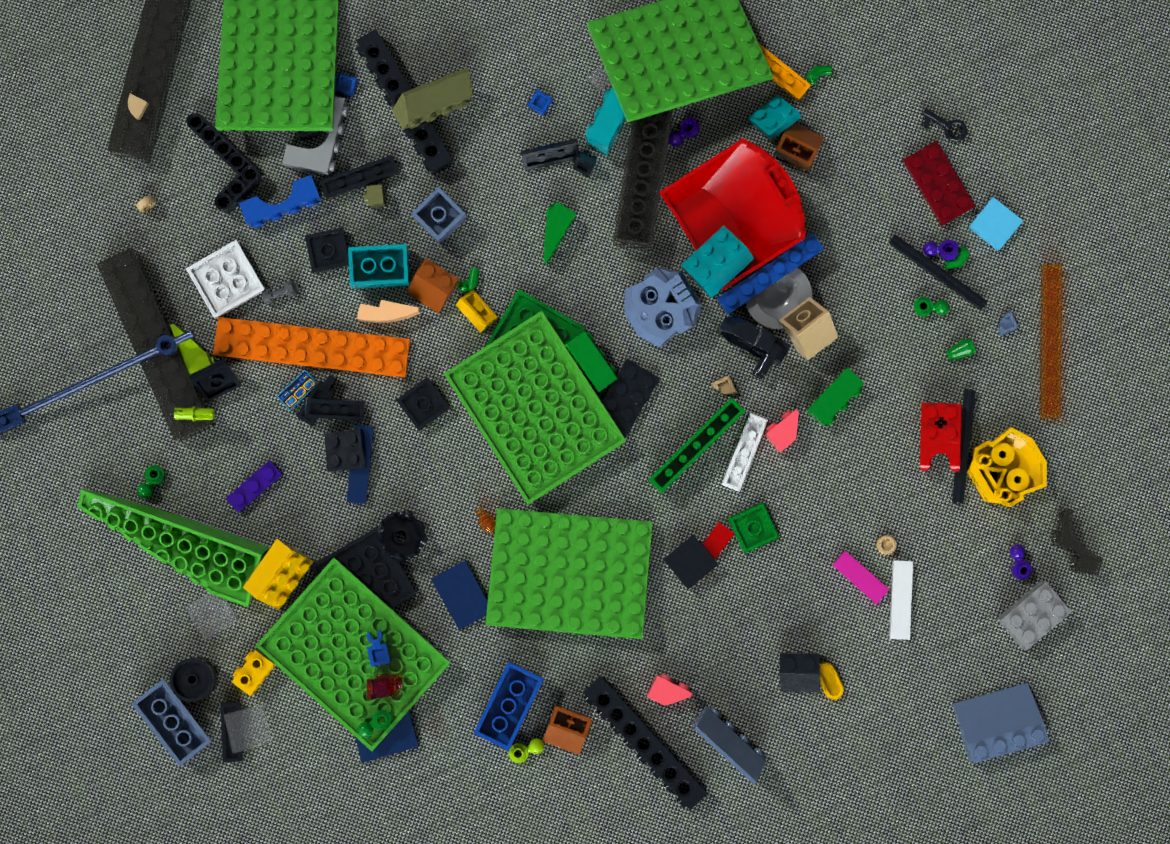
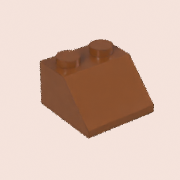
[407,258,460,314]

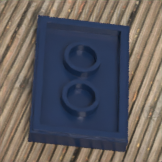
[431,560,488,630]
[355,710,419,763]

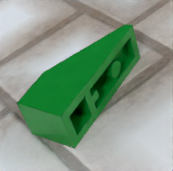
[543,202,576,265]

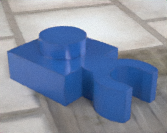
[367,630,391,667]

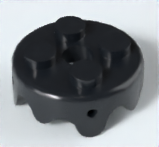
[376,510,427,561]

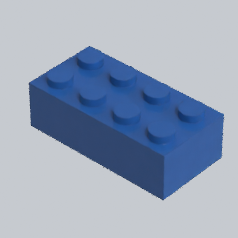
[473,660,544,751]

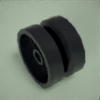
[169,657,218,702]

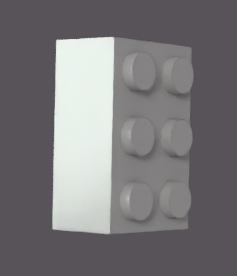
[996,581,1072,650]

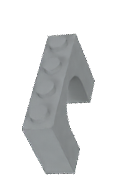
[282,96,349,177]

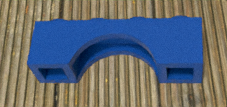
[239,175,322,228]

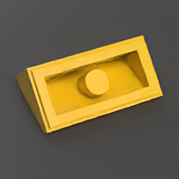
[456,290,498,333]

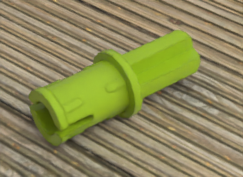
[174,406,215,422]

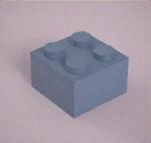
[411,187,467,244]

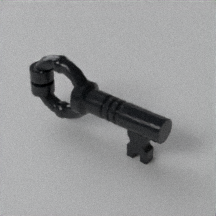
[920,108,968,142]

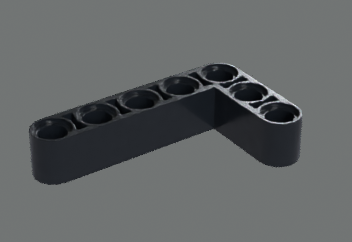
[186,113,262,214]

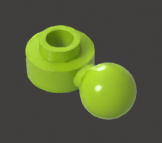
[509,738,544,763]

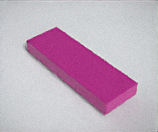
[832,551,889,604]

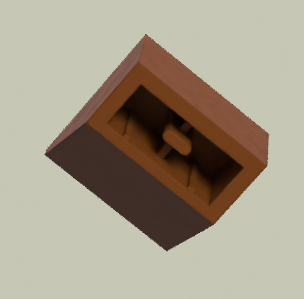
[773,123,824,172]
[543,704,593,755]

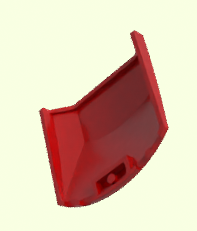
[659,139,806,291]

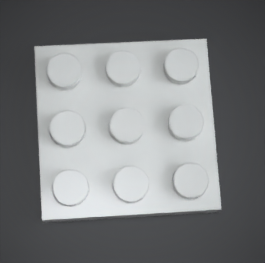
[186,240,266,319]

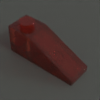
[367,673,403,700]

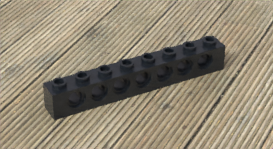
[356,29,454,175]
[583,675,707,810]

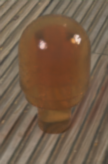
[475,507,496,534]

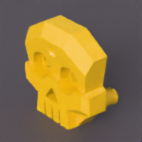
[967,427,1047,507]

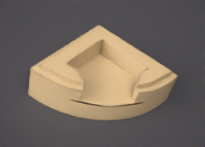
[128,93,149,121]
[711,375,737,395]

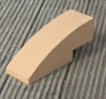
[357,300,421,323]

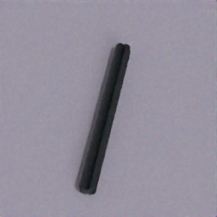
[889,235,987,310]
[952,389,976,504]

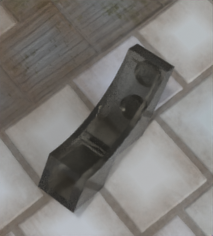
[1051,508,1103,576]

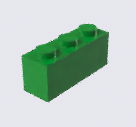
[563,331,617,392]
[806,367,864,427]

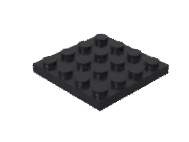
[310,527,417,609]

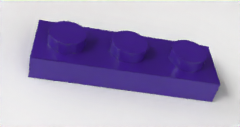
[225,460,283,513]

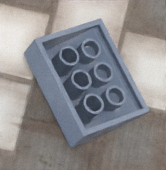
[952,683,1049,763]
[691,706,766,784]

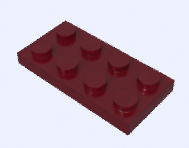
[902,141,975,226]

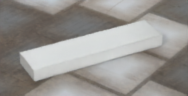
[721,413,768,492]
[889,560,913,640]

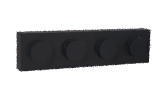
[320,155,399,200]

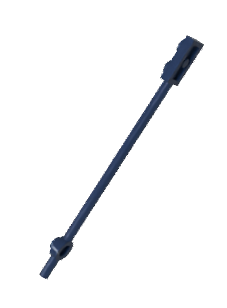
[0,330,195,434]

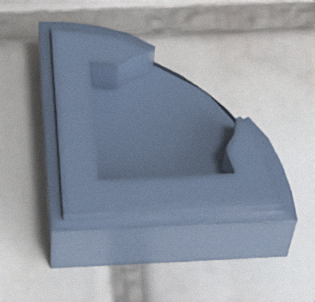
[998,311,1019,337]

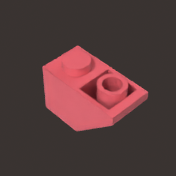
[765,409,799,453]
[646,673,693,706]

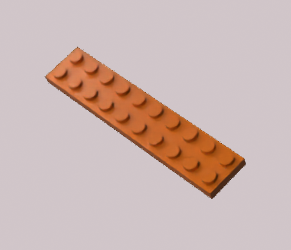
[213,317,410,378]

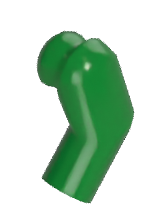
[806,65,832,85]
[944,246,970,270]
[457,268,480,293]

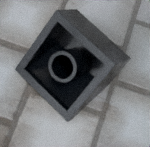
[780,652,820,693]

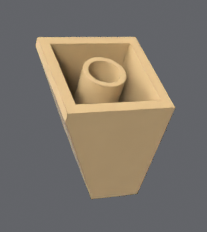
[779,297,838,360]

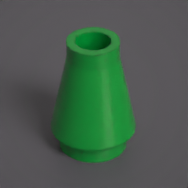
[945,338,976,361]

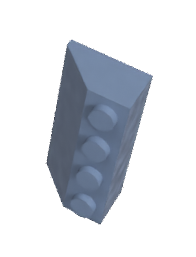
[131,679,212,767]

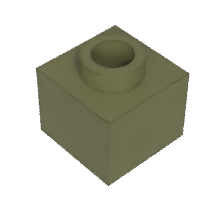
[364,184,386,209]

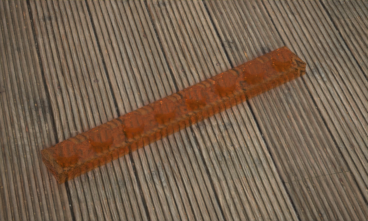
[1039,264,1062,419]

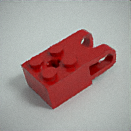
[920,403,962,472]

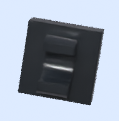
[572,151,597,177]

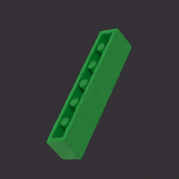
[648,397,745,494]

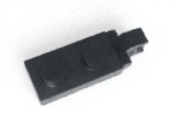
[296,374,337,427]

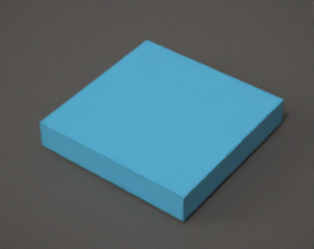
[968,197,1023,251]

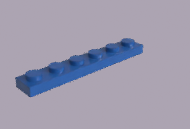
[717,233,824,315]

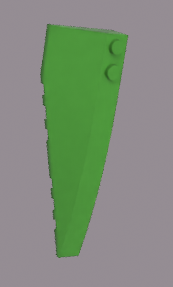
[77,489,270,607]

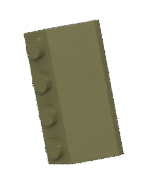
[392,67,473,130]

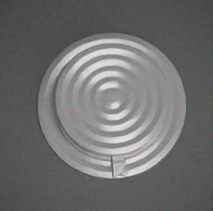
[745,263,812,329]

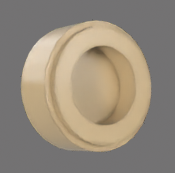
[136,195,156,213]
[876,535,897,555]

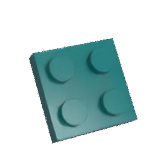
[748,94,801,141]

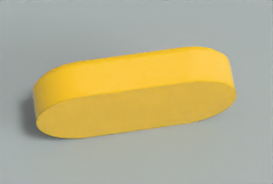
[820,662,844,700]

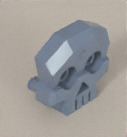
[624,267,702,347]

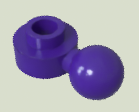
[668,118,701,147]
[923,240,959,260]
[1009,544,1032,580]

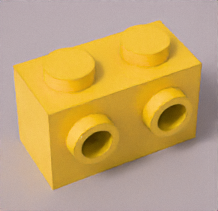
[232,649,276,696]

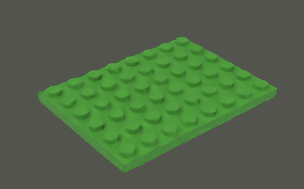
[215,0,339,131]
[587,0,773,123]
[444,311,626,505]
[485,508,652,640]
[256,557,451,751]

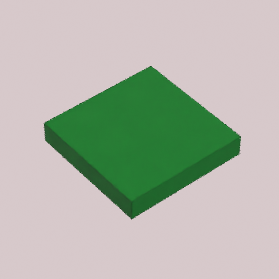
[728,502,780,554]

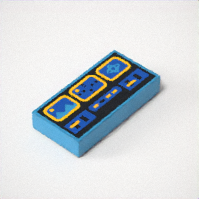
[277,370,318,411]

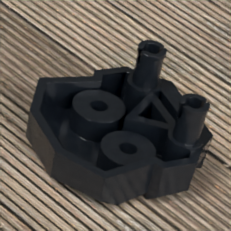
[717,317,791,380]

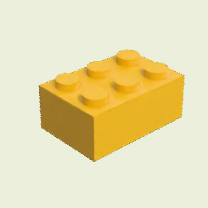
[243,539,313,610]

